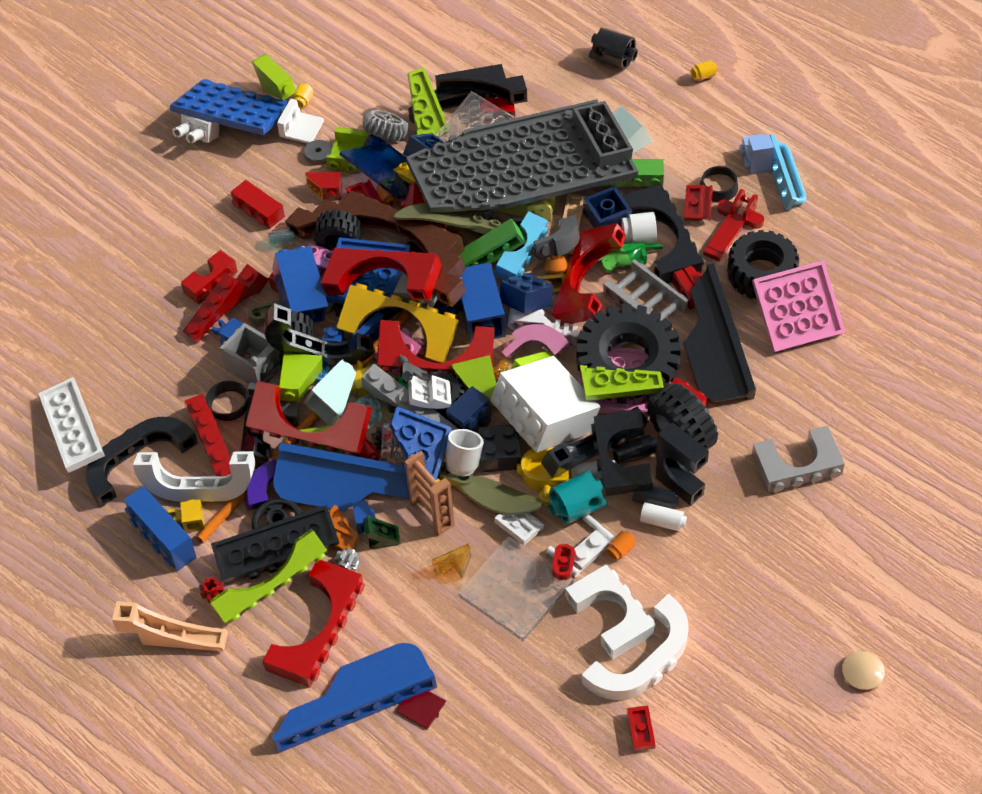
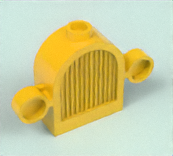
[517,446,569,506]

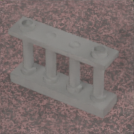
[603,259,688,321]

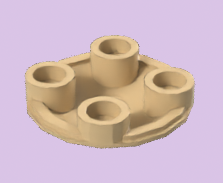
[842,651,885,691]

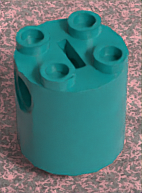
[548,470,607,524]

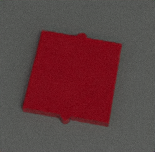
[396,691,446,730]

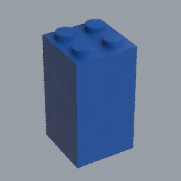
[272,246,328,323]
[459,263,506,344]

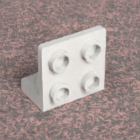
[277,99,324,144]

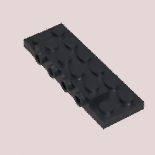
[211,505,340,583]

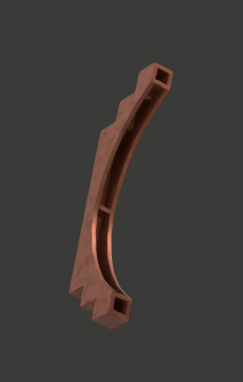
[285,191,466,307]

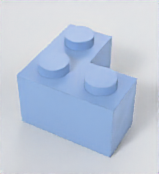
[739,134,774,174]

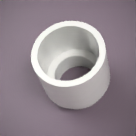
[621,212,657,244]
[444,429,484,476]

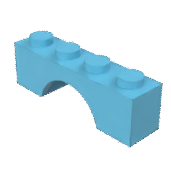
[494,211,548,280]

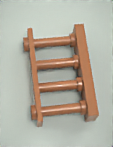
[405,451,455,536]

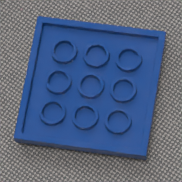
[325,237,411,310]

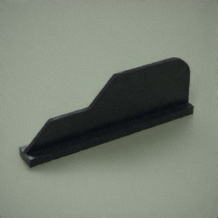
[684,264,756,402]

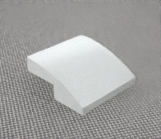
[408,375,451,409]

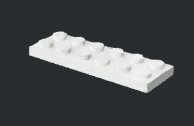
[38,377,105,473]

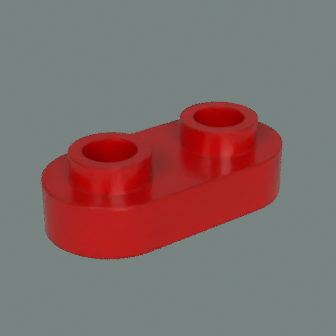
[551,544,575,580]

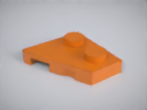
[330,505,360,551]

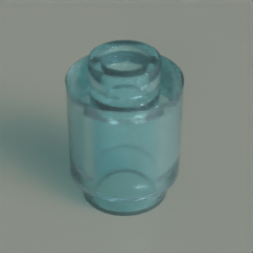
[268,227,295,248]

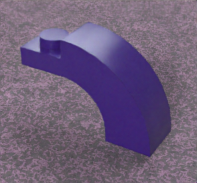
[245,459,277,511]

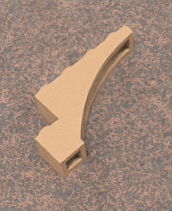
[112,601,228,652]

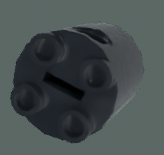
[589,27,638,70]

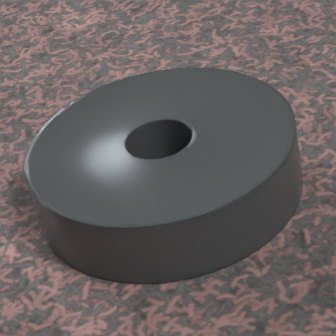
[304,140,332,165]

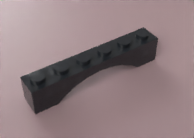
[541,406,649,478]

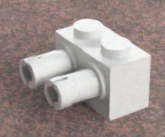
[172,114,219,143]

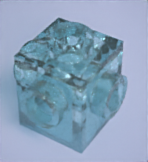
[355,394,382,429]

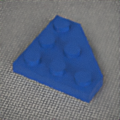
[389,407,451,480]

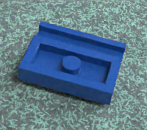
[353,311,384,343]

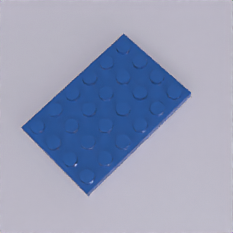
[170,79,288,136]

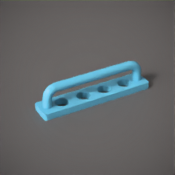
[770,134,807,210]

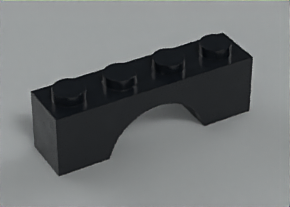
[240,395,271,470]

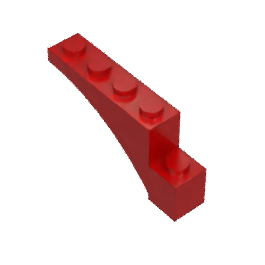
[182,264,269,343]
[184,394,231,477]

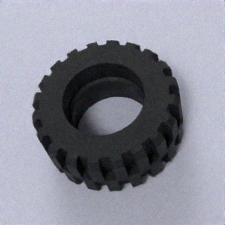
[727,230,799,299]
[647,383,718,450]

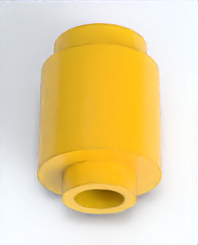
[691,60,717,81]
[292,83,313,109]

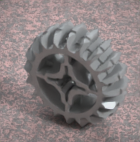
[362,109,408,141]

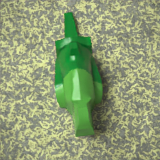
[600,243,663,273]

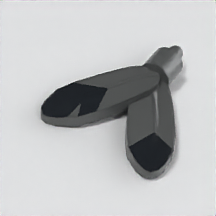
[399,355,430,382]

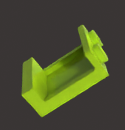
[326,127,371,173]

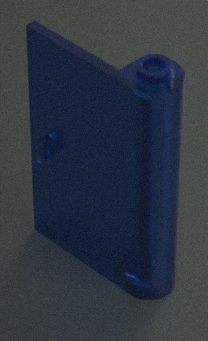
[339,134,410,199]

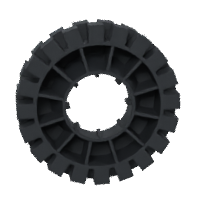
[576,304,681,404]

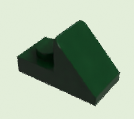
[363,516,401,549]

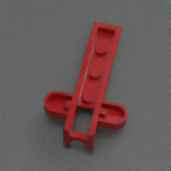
[703,189,764,262]

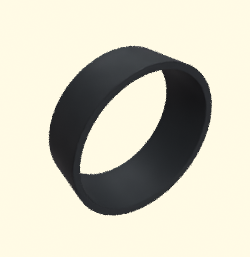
[700,166,738,202]
[206,381,248,421]

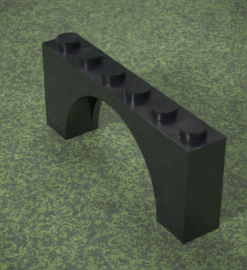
[622,184,704,284]

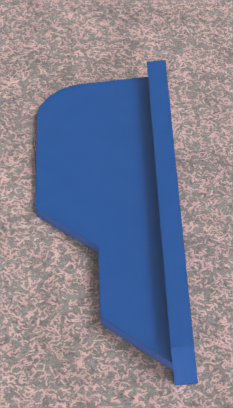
[273,442,409,511]
[272,643,437,753]

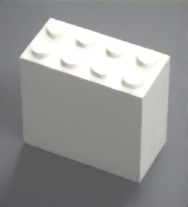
[490,356,600,453]

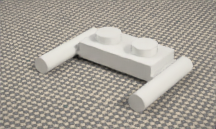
[546,514,615,577]

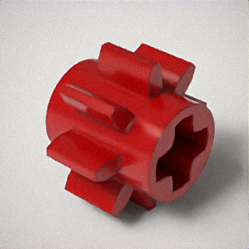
[199,576,224,603]

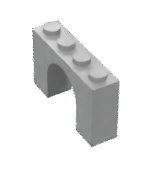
[752,426,845,493]

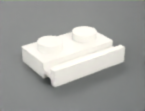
[494,513,544,546]

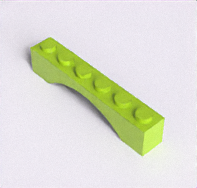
[210,529,327,623]

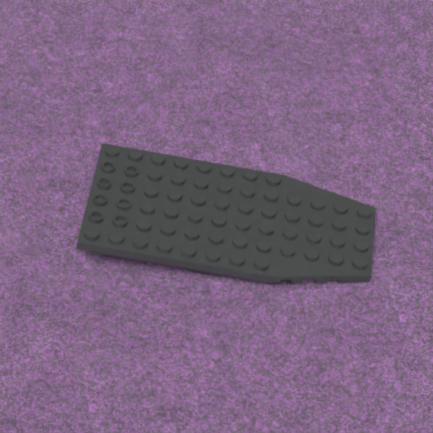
[406,99,639,213]

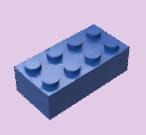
[124,486,197,572]

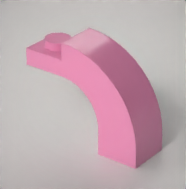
[502,324,571,359]

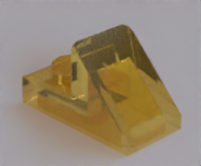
[432,543,471,579]

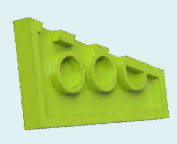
[407,67,450,136]
[580,365,664,401]

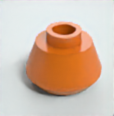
[544,254,569,274]

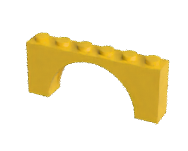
[336,283,459,362]

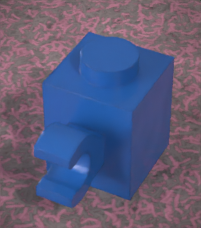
[211,317,243,344]

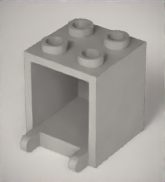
[220,323,283,384]

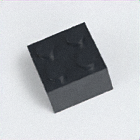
[479,424,521,473]

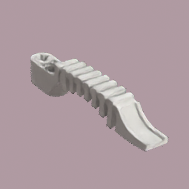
[507,308,629,347]

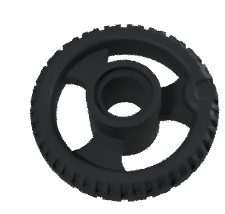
[252,498,302,529]

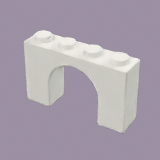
[565,564,655,660]

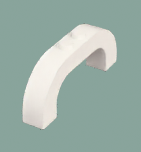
[133,451,255,502]
[582,594,688,700]

